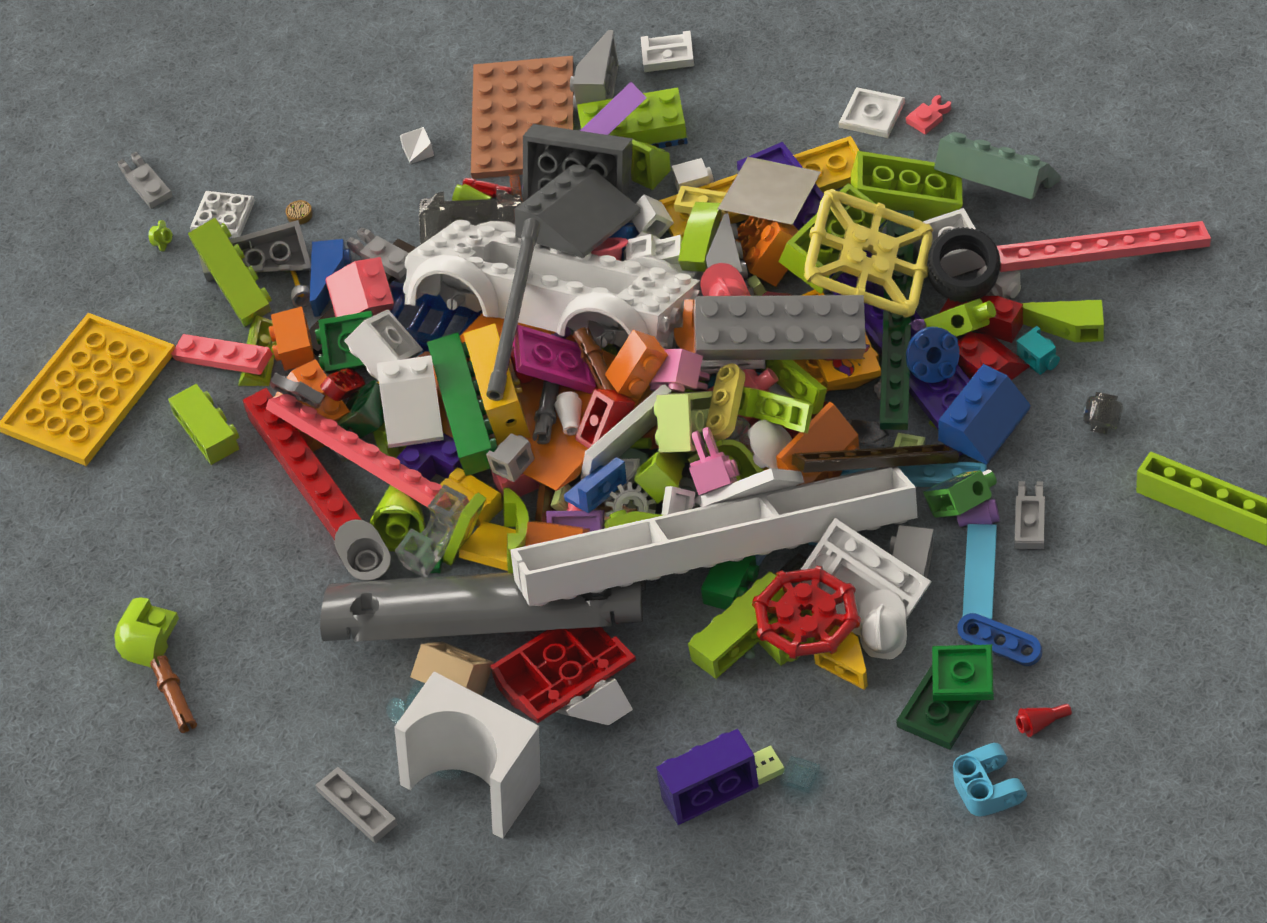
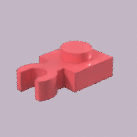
[906,95,951,135]

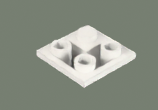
[556,678,633,725]

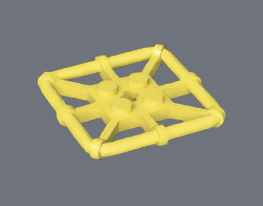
[804,189,933,317]

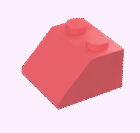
[325,257,394,317]

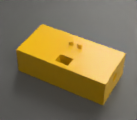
[463,323,531,445]

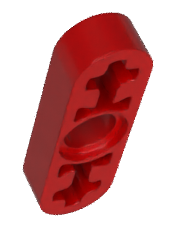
[320,368,365,401]

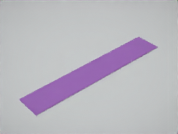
[521,82,646,188]

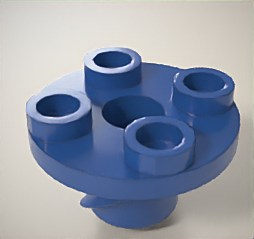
[906,327,960,383]

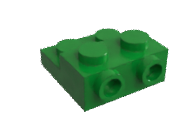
[315,311,373,376]

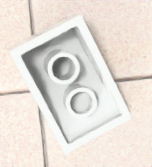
[377,355,444,448]

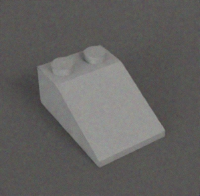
[570,30,619,116]

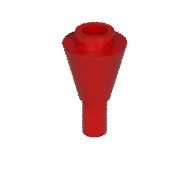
[1016,704,1072,737]

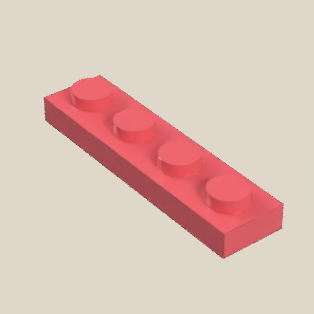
[171,334,273,375]

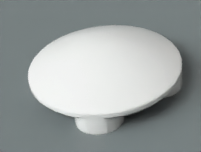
[748,420,792,469]

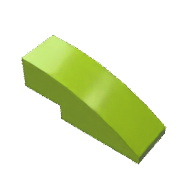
[678,202,722,272]

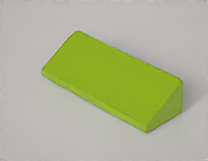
[238,315,277,386]

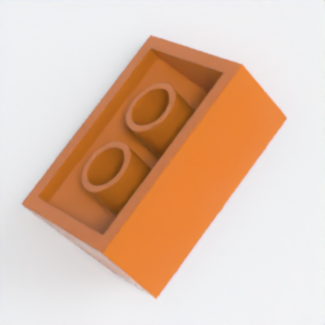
[274,359,353,452]
[776,401,860,486]

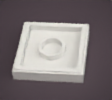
[839,87,905,138]

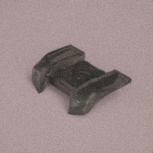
[419,189,522,244]

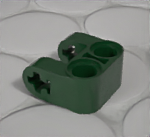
[337,380,385,439]

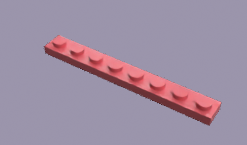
[997,221,1211,272]
[266,394,452,510]

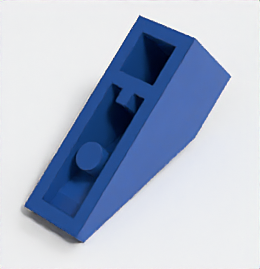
[310,239,352,317]

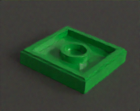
[932,645,994,701]

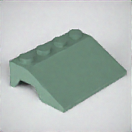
[934,132,1061,199]

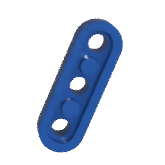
[957,613,1043,666]

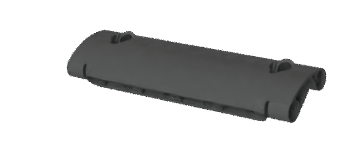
[320,572,646,641]

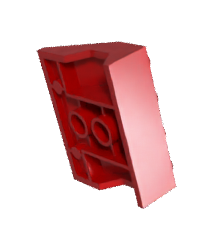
[490,627,636,723]

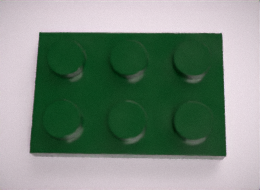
[896,665,981,750]

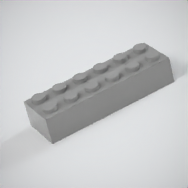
[694,295,866,360]

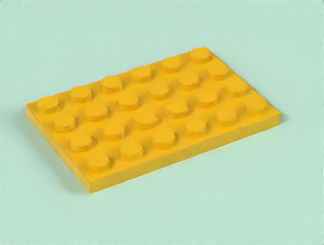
[0,313,175,466]

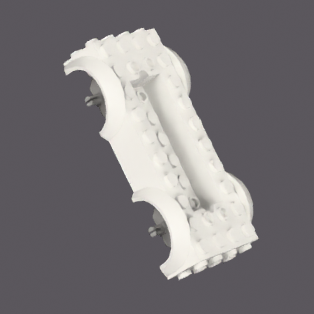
[403,220,702,349]

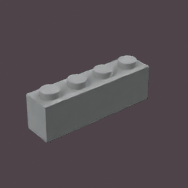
[198,220,311,282]

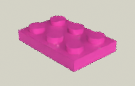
[513,324,596,394]

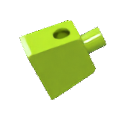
[924,299,996,337]

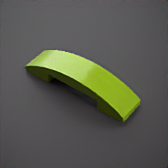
[738,386,814,433]
[503,488,529,573]

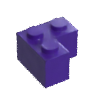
[397,433,463,481]

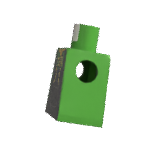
[923,469,997,518]

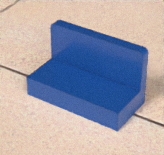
[564,457,627,514]

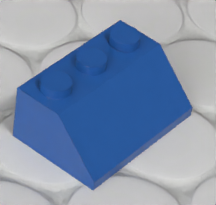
[938,364,1031,465]

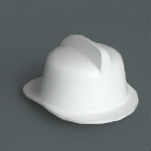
[859,589,907,659]

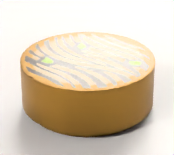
[286,200,313,225]

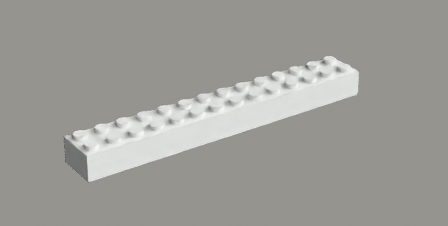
[511,467,918,606]

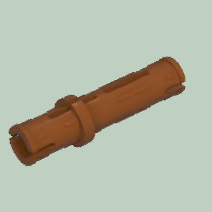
[573,327,615,390]
[150,656,197,733]

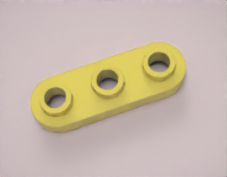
[706,363,745,441]

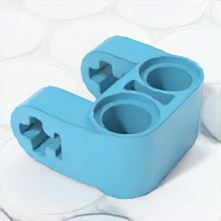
[953,743,1027,816]

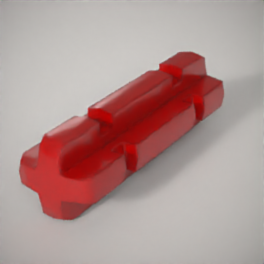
[462,178,512,201]

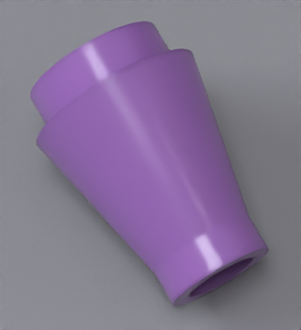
[956,499,1000,527]

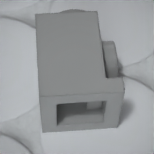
[486,433,534,482]

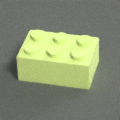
[654,391,717,452]

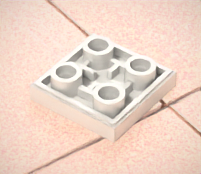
[190,191,255,238]

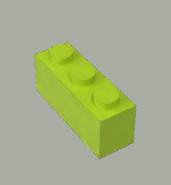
[168,384,240,465]

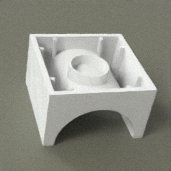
[394,672,540,838]

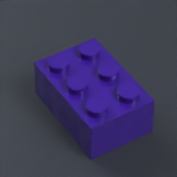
[656,728,759,825]

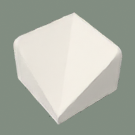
[400,127,434,164]

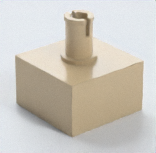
[410,642,494,695]

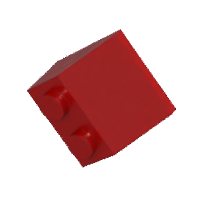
[958,332,1029,380]

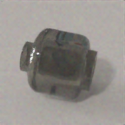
[1083,392,1123,434]

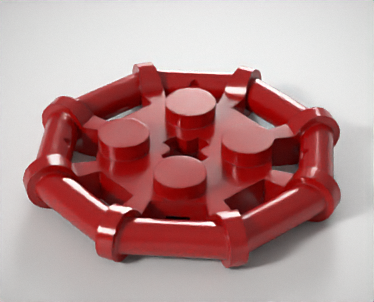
[752,565,861,659]

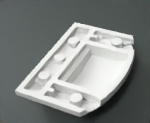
[799,518,932,635]

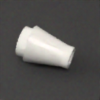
[554,392,582,435]

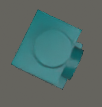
[1017,326,1060,375]

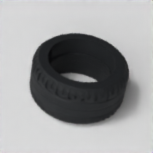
[927,227,1000,303]

